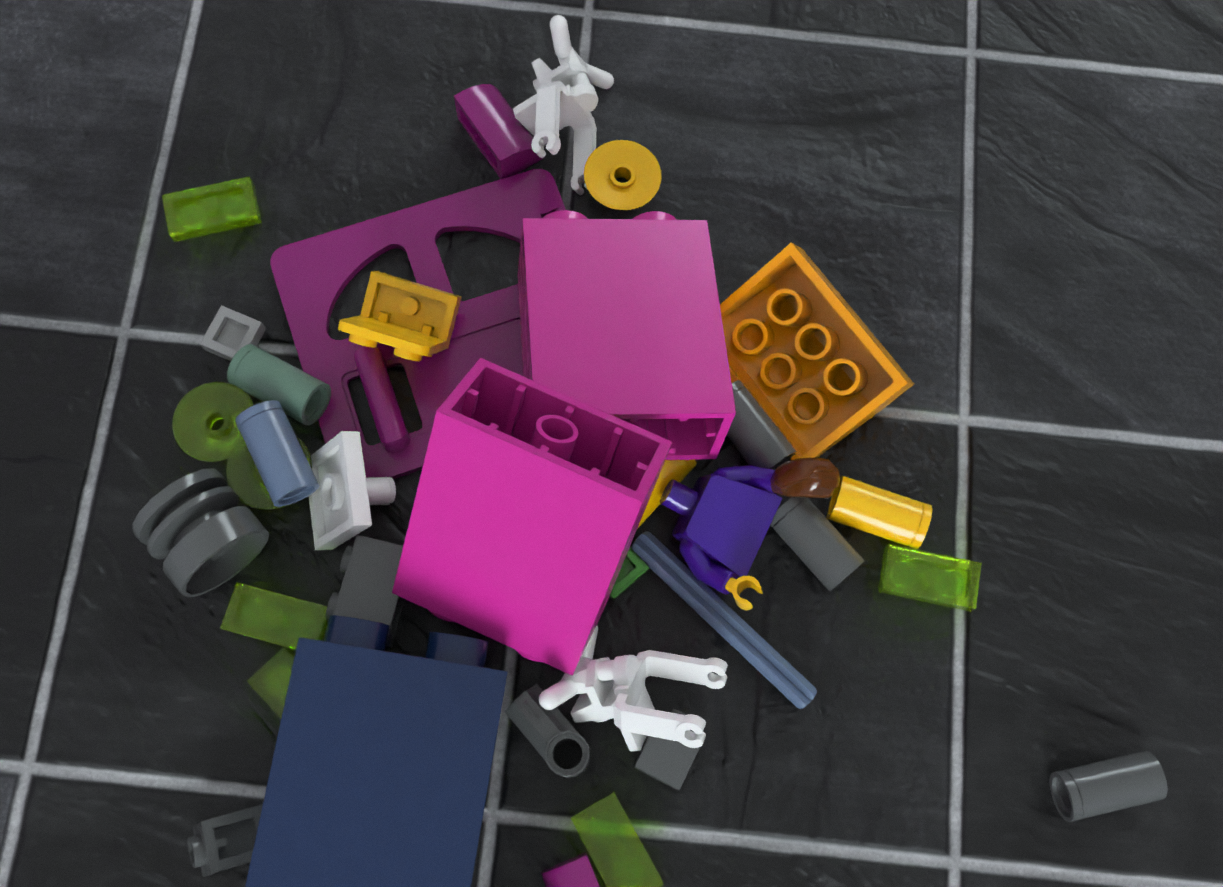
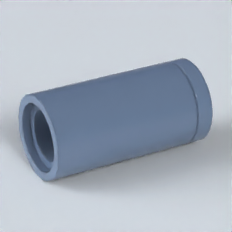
[235,400,319,507]

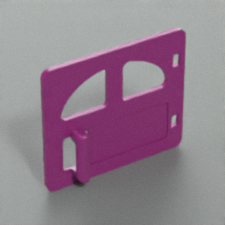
[270,169,566,479]

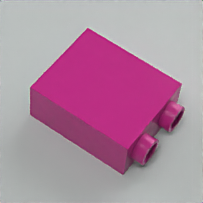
[518,210,736,460]
[392,358,673,676]

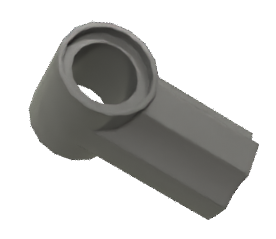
[505,683,592,779]

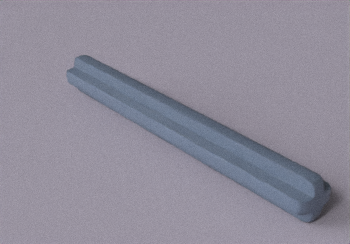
[631,531,817,709]

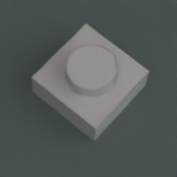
[200,305,266,361]

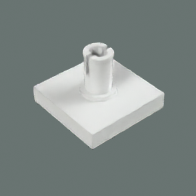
[307,431,396,550]

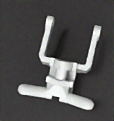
[513,15,614,195]
[539,626,728,752]

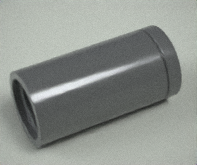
[726,380,797,470]
[770,497,865,591]
[1049,750,1168,822]

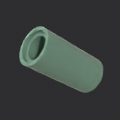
[227,344,331,425]

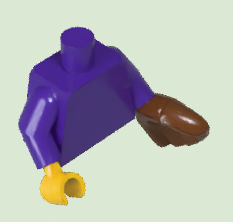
[660,458,840,611]

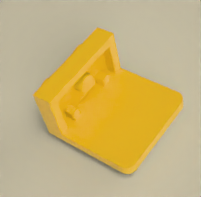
[337,271,462,361]

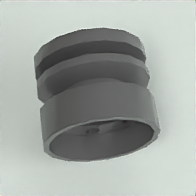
[132,468,269,598]

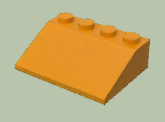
[720,242,914,460]

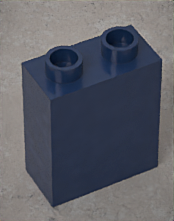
[245,615,508,887]

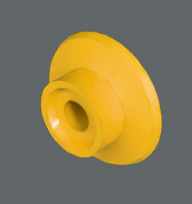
[584,140,661,210]

